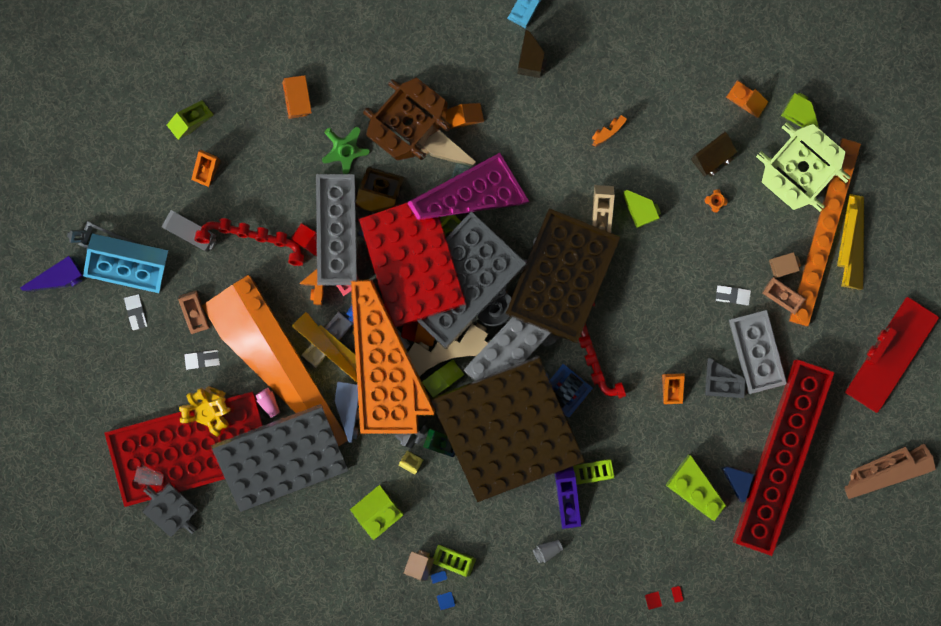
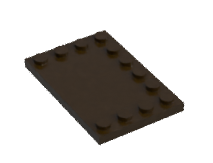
[505,208,620,343]

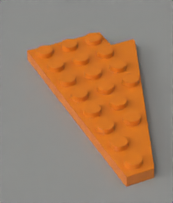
[351,280,435,434]

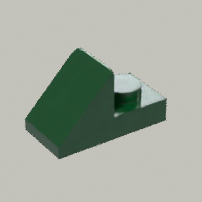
[423,429,455,458]

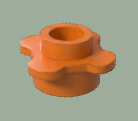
[705,190,728,213]

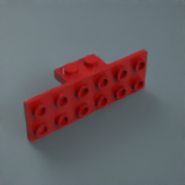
[845,297,939,413]

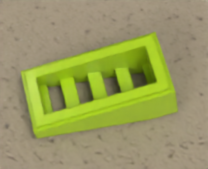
[573,459,614,485]
[433,545,476,577]

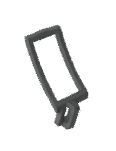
[67,221,136,249]

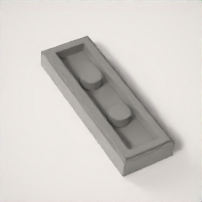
[301,312,353,368]

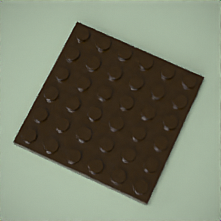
[431,356,584,503]

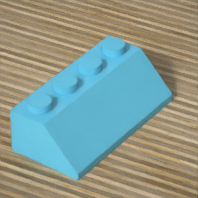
[83,233,168,293]

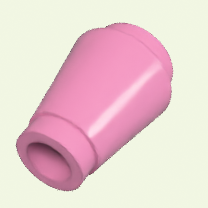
[255,388,280,418]

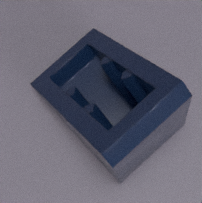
[722,466,753,503]

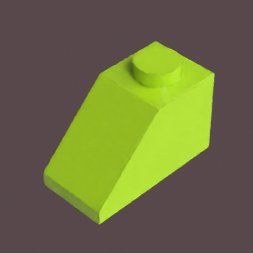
[781,93,819,128]
[167,100,213,140]
[622,190,661,228]
[422,360,464,397]

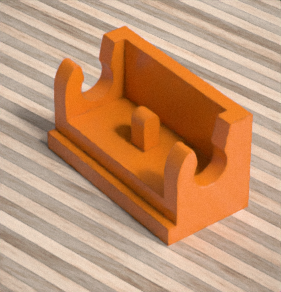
[283,75,312,119]

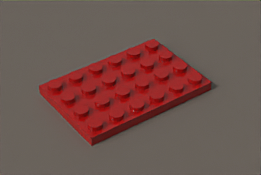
[359,203,466,328]

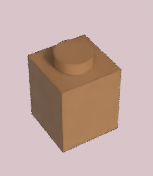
[769,252,801,278]
[403,550,434,581]

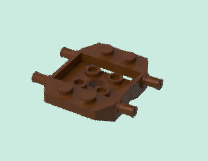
[363,77,452,161]

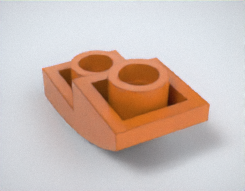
[592,115,627,147]

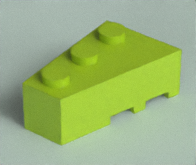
[665,455,726,521]

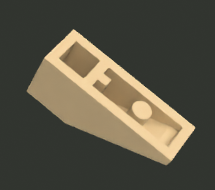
[421,130,476,167]
[592,185,614,233]

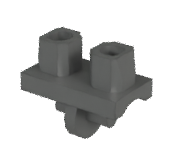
[395,415,428,449]

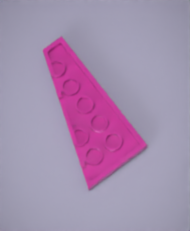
[408,153,529,220]

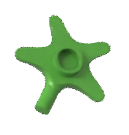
[322,127,370,174]

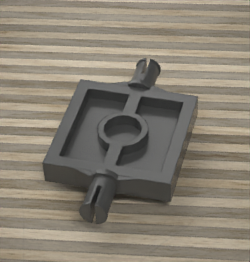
[142,482,198,537]

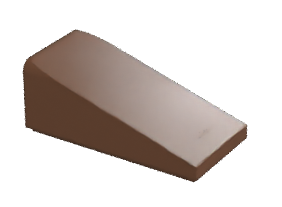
[762,277,805,315]
[178,290,209,334]

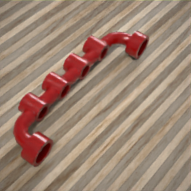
[194,218,304,266]
[579,302,626,399]

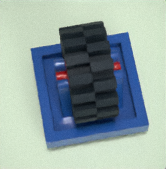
[550,364,593,418]

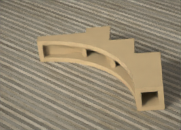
[408,323,491,377]

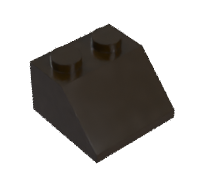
[517,30,547,78]
[691,131,737,177]
[355,167,404,213]

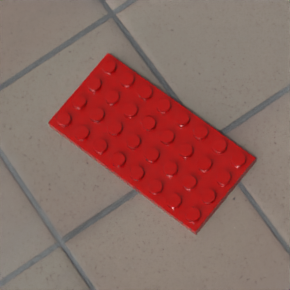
[104,391,263,507]

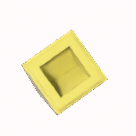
[399,451,423,474]

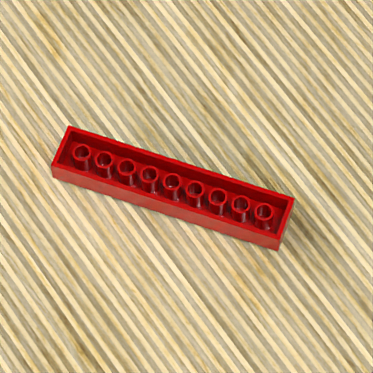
[732,360,834,556]

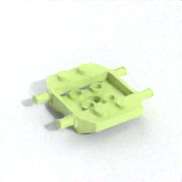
[756,122,851,212]

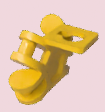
[179,386,231,437]

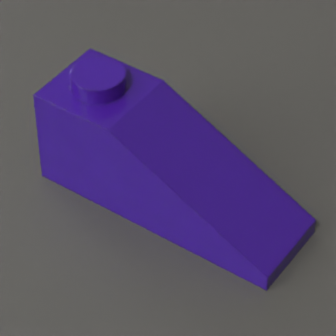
[20,256,84,292]
[554,466,581,529]

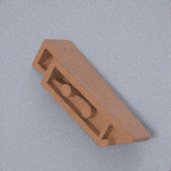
[845,444,936,499]

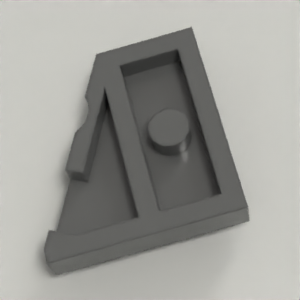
[705,358,745,398]

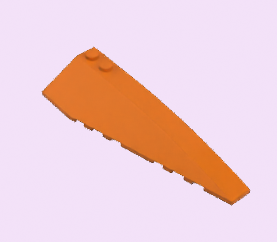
[202,275,348,446]

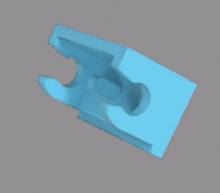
[507,0,541,28]

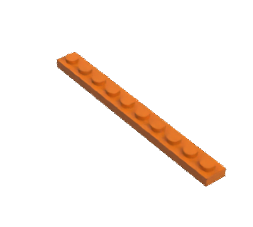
[789,138,861,327]

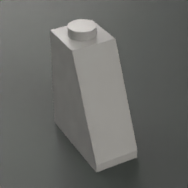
[162,210,217,252]

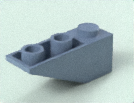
[335,382,360,443]

